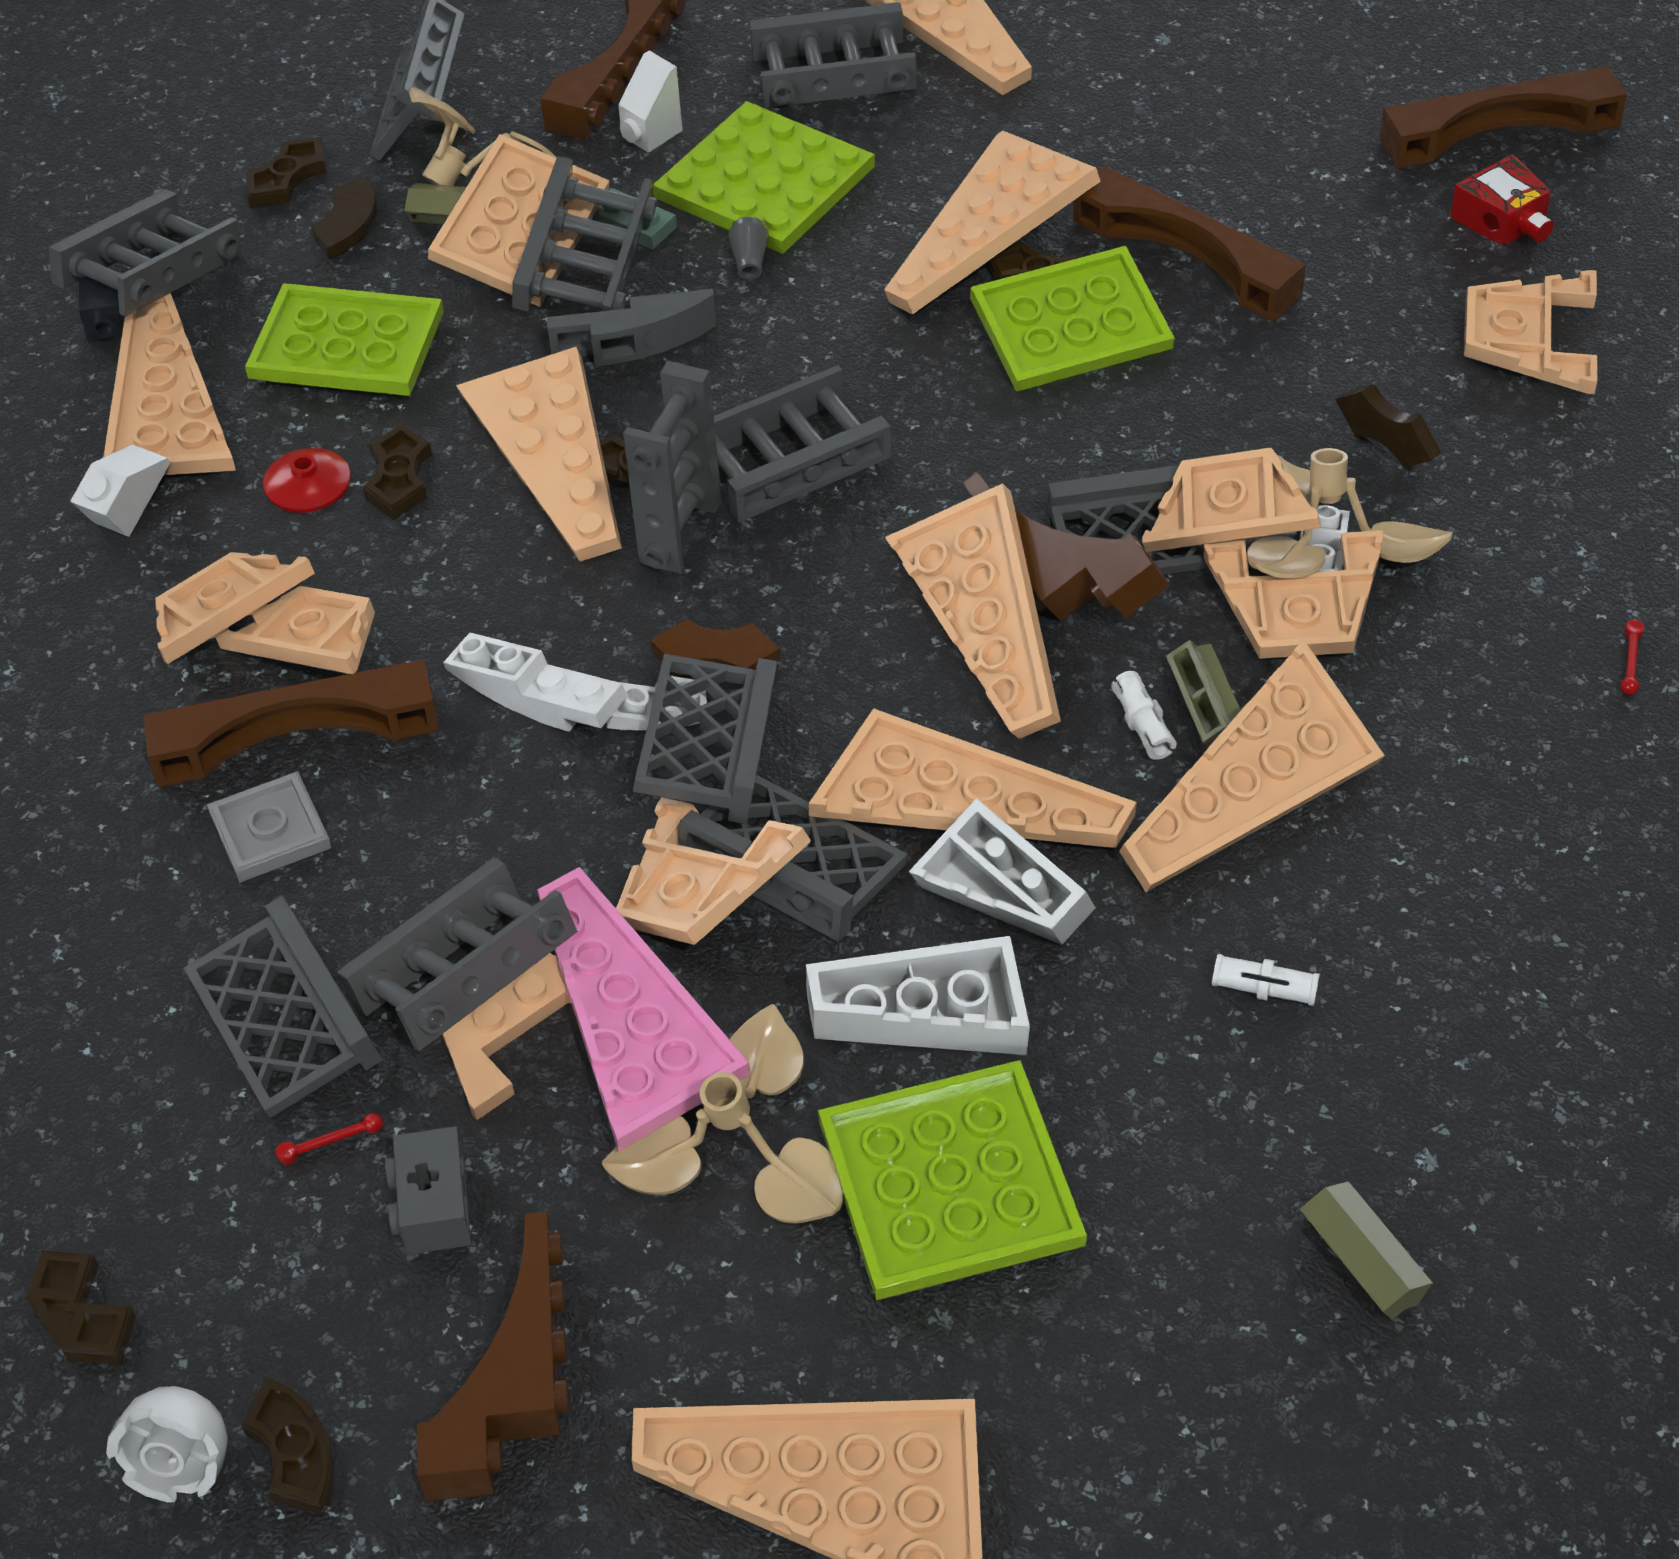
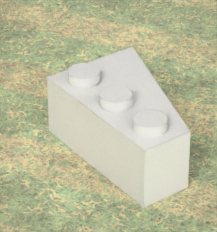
[909,798,1096,945]

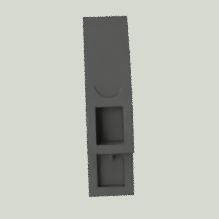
[547,289,717,367]

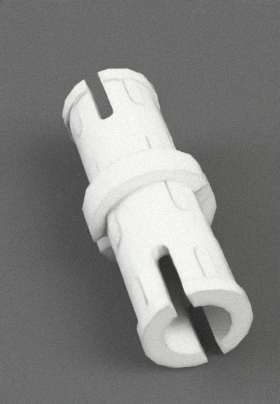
[1111,671,1177,760]
[1212,954,1320,1006]

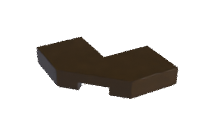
[26,1250,136,1365]

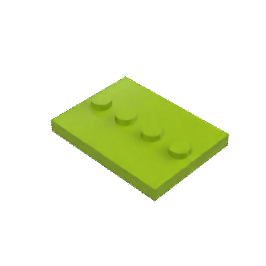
[970,246,1175,392]
[245,283,444,396]

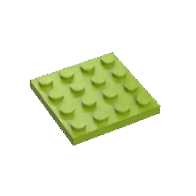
[653,101,875,254]
[818,1060,1087,1301]

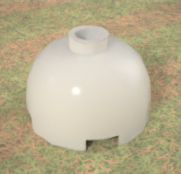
[106,1386,228,1502]

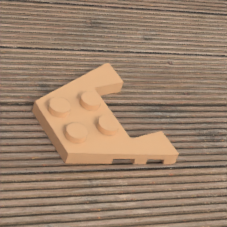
[1464,270,1597,394]
[1203,530,1384,659]
[616,797,811,945]
[427,953,571,1120]

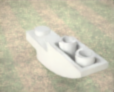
[443,633,627,732]

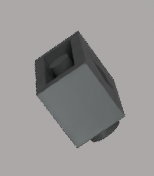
[385,1126,472,1255]

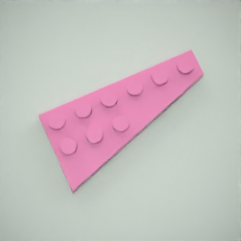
[537,867,750,1152]

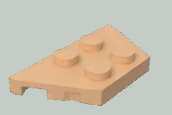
[1142,448,1321,552]
[155,552,315,664]
[216,586,375,674]

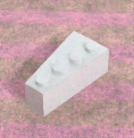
[806,936,1030,1055]

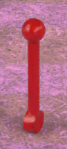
[1620,620,1645,695]
[275,1113,383,1165]

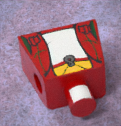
[1450,154,1554,245]

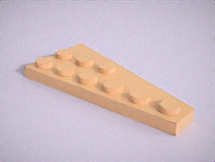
[864,0,1032,95]
[103,293,236,475]
[885,483,1061,739]
[1119,639,1385,892]
[809,708,1137,848]

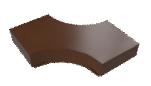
[650,618,780,678]

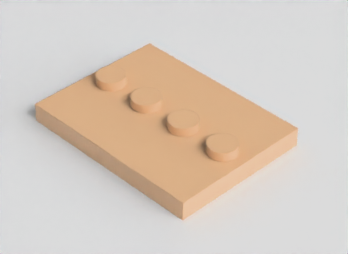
[428,134,609,307]

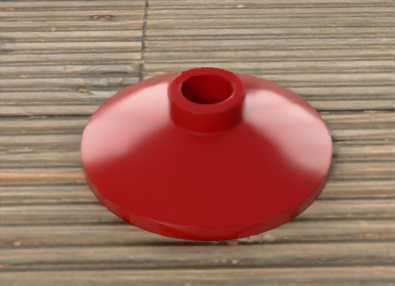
[263,448,351,513]

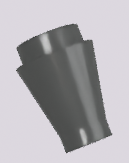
[728,217,769,280]

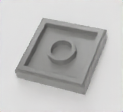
[207,771,332,883]

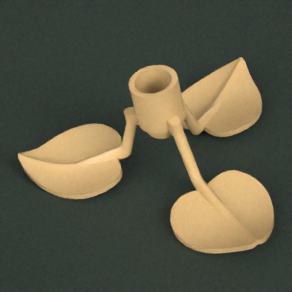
[408,86,557,186]
[1247,448,1453,579]
[602,1004,844,1224]

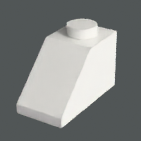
[618,50,682,153]
[70,444,171,537]

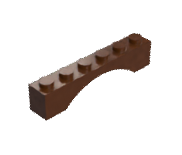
[540,0,686,140]
[1379,66,1627,169]
[1073,166,1306,322]
[143,659,439,787]

